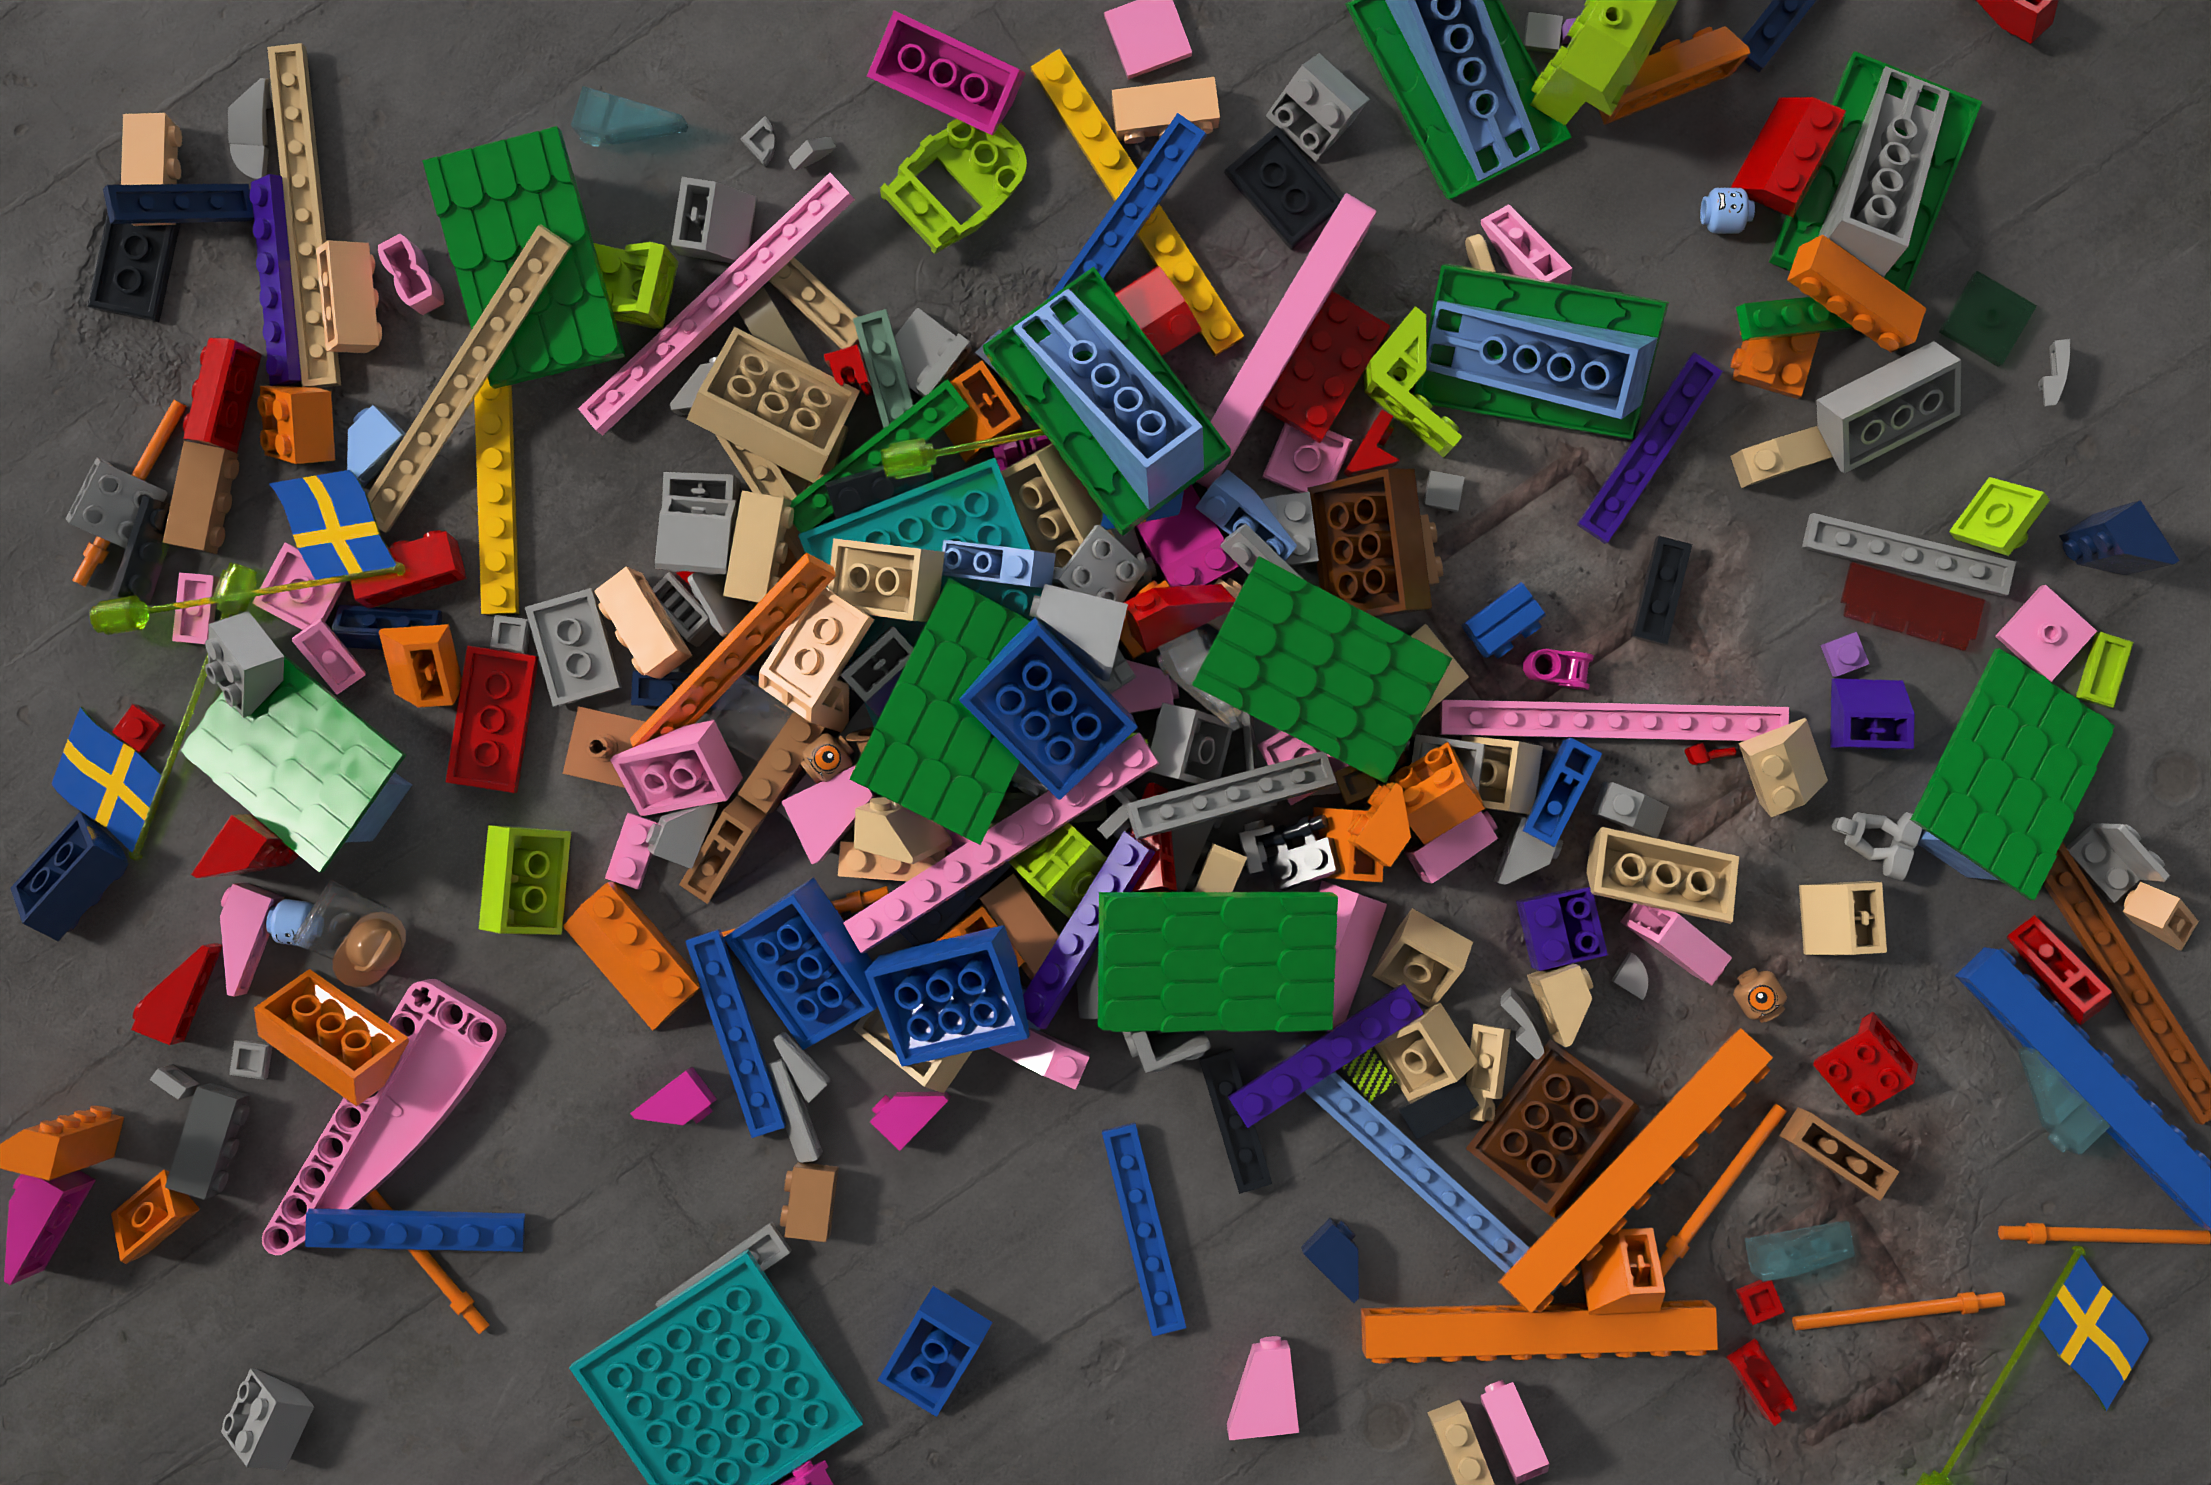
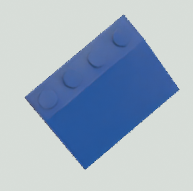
[959,617,1138,800]
[724,878,878,1050]
[864,925,1030,1067]

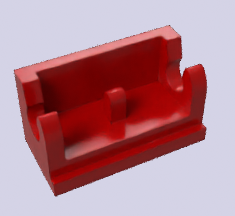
[824,345,874,397]
[1726,1338,1797,1426]

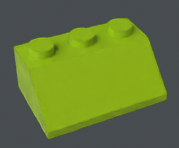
[479,825,571,935]

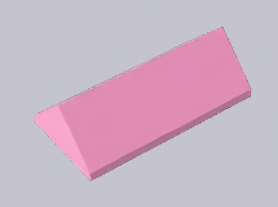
[1318,881,1387,1031]

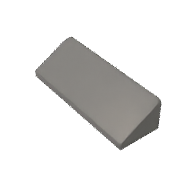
[766,1058,823,1163]

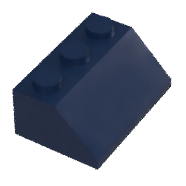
[2059,500,2180,575]
[10,811,129,941]

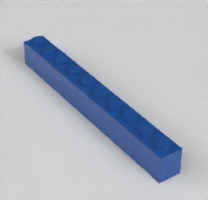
[1955,947,2211,1231]

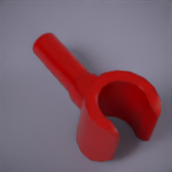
[1684,742,1736,765]

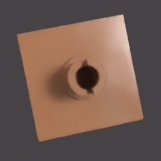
[563,706,646,788]

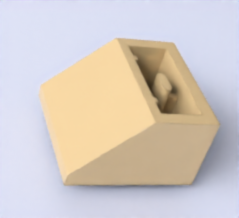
[1799,881,1887,955]

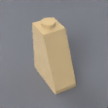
[1192,843,1247,892]

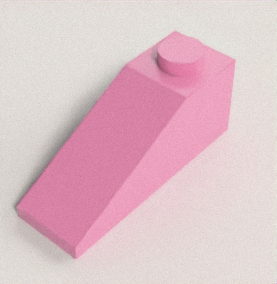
[1481,205,1572,285]
[220,883,284,997]
[988,1028,1090,1090]

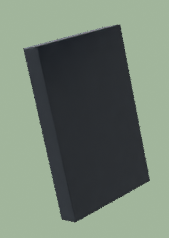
[1224,126,1341,250]
[87,212,181,322]

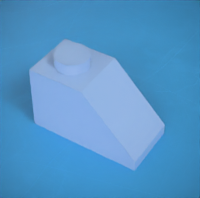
[347,405,406,488]

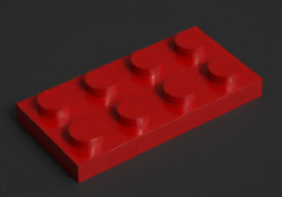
[1261,291,1390,443]
[445,646,539,793]

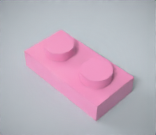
[172,573,219,645]
[292,618,366,695]
[605,813,658,889]

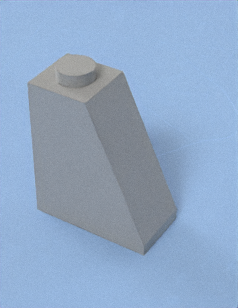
[1029,584,1128,682]

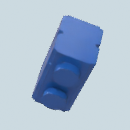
[1461,582,1546,659]

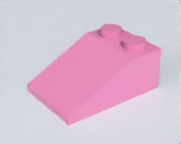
[610,720,743,817]

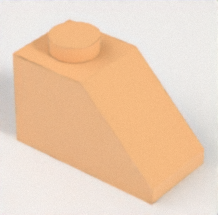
[2123,882,2199,951]

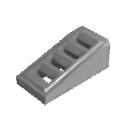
[652,571,715,647]
[773,1032,831,1103]

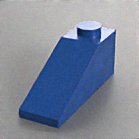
[1522,738,1602,847]

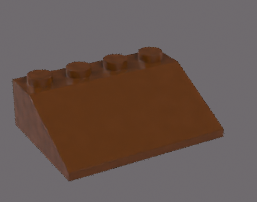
[1307,468,1432,618]
[1466,1039,1641,1219]

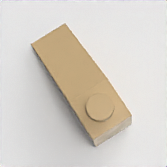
[1730,426,1833,488]

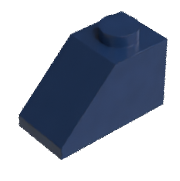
[1301,1218,1359,1303]

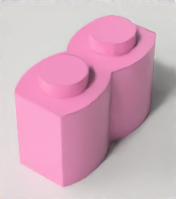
[378,234,444,315]

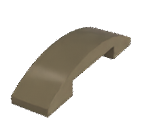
[738,286,812,366]

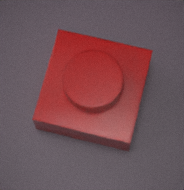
[112,704,165,753]
[1736,1277,1785,1325]

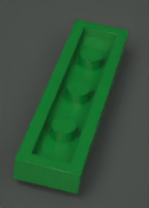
[1736,297,1853,341]

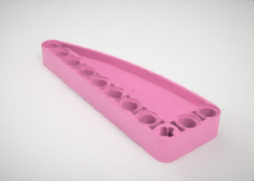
[1196,193,1377,489]
[262,979,506,1255]

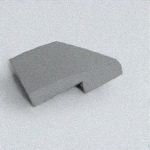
[228,78,271,146]
[2038,339,2070,407]
[1501,987,1544,1060]

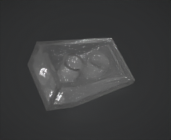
[1157,629,1248,730]

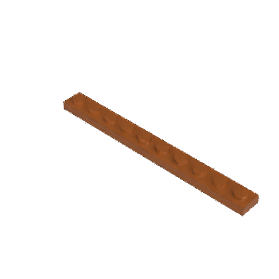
[2043,841,2211,1125]

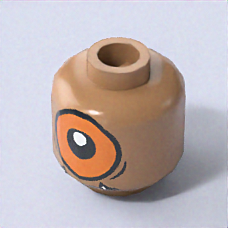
[800,733,854,784]
[1733,968,1787,1023]

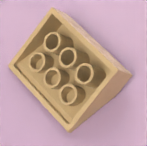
[686,327,860,483]

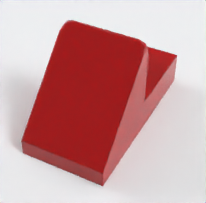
[1343,410,1400,477]

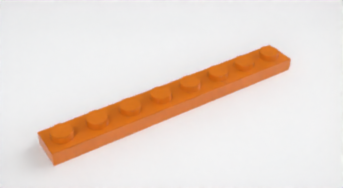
[630,552,836,748]

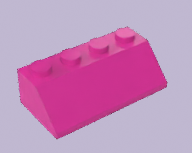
[867,10,1026,136]

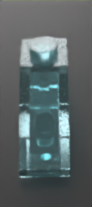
[571,86,688,146]
[2018,1046,2110,1155]
[1745,1220,1855,1282]

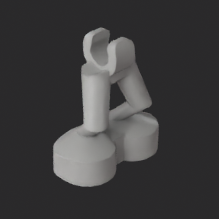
[1832,812,1923,881]

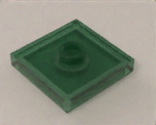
[1939,271,2037,367]

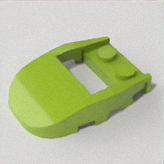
[880,119,1027,254]

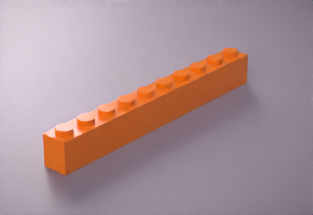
[1498,1028,1773,1313]
[1361,1300,1718,1364]

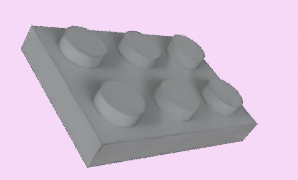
[525,588,622,707]

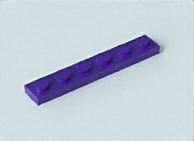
[250,174,302,386]
[1577,352,1723,544]
[1023,831,1155,1029]
[1228,983,1424,1128]

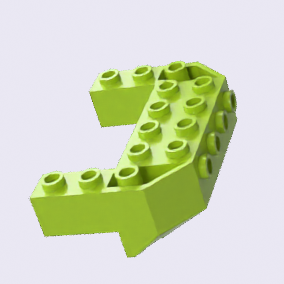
[1530,0,1678,125]

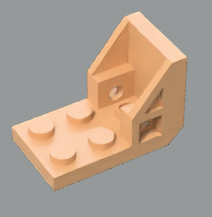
[759,587,875,733]

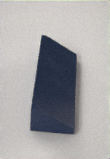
[331,605,442,650]

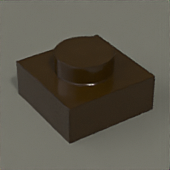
[1333,766,1378,806]

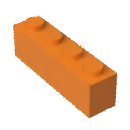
[1787,234,1926,353]

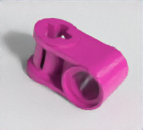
[1523,649,1594,690]

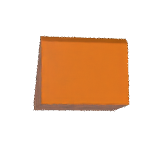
[111,1169,200,1264]

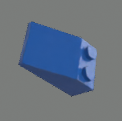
[877,1286,993,1417]

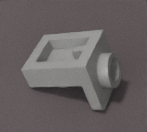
[1237,820,1274,874]

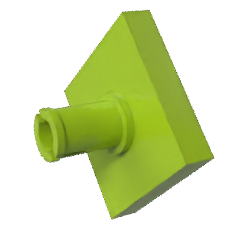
[1949,477,2050,556]

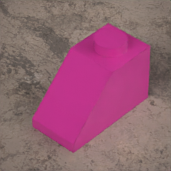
[630,1067,717,1125]
[870,1091,951,1151]

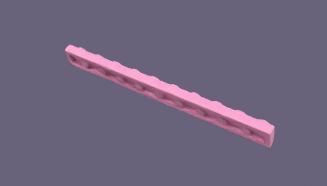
[578,173,855,436]
[1440,700,1789,741]
[843,733,1159,953]

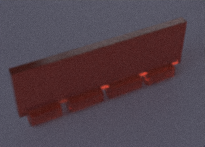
[1840,562,1985,651]

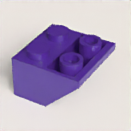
[1830,678,1915,750]
[1516,887,1608,971]

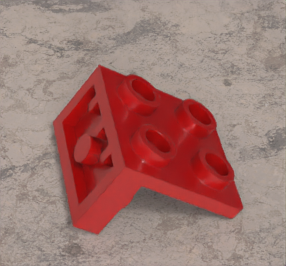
[1813,1012,1919,1115]

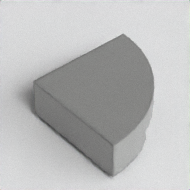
[740,116,776,167]
[789,137,837,170]
[230,144,269,180]
[1611,952,1648,1000]

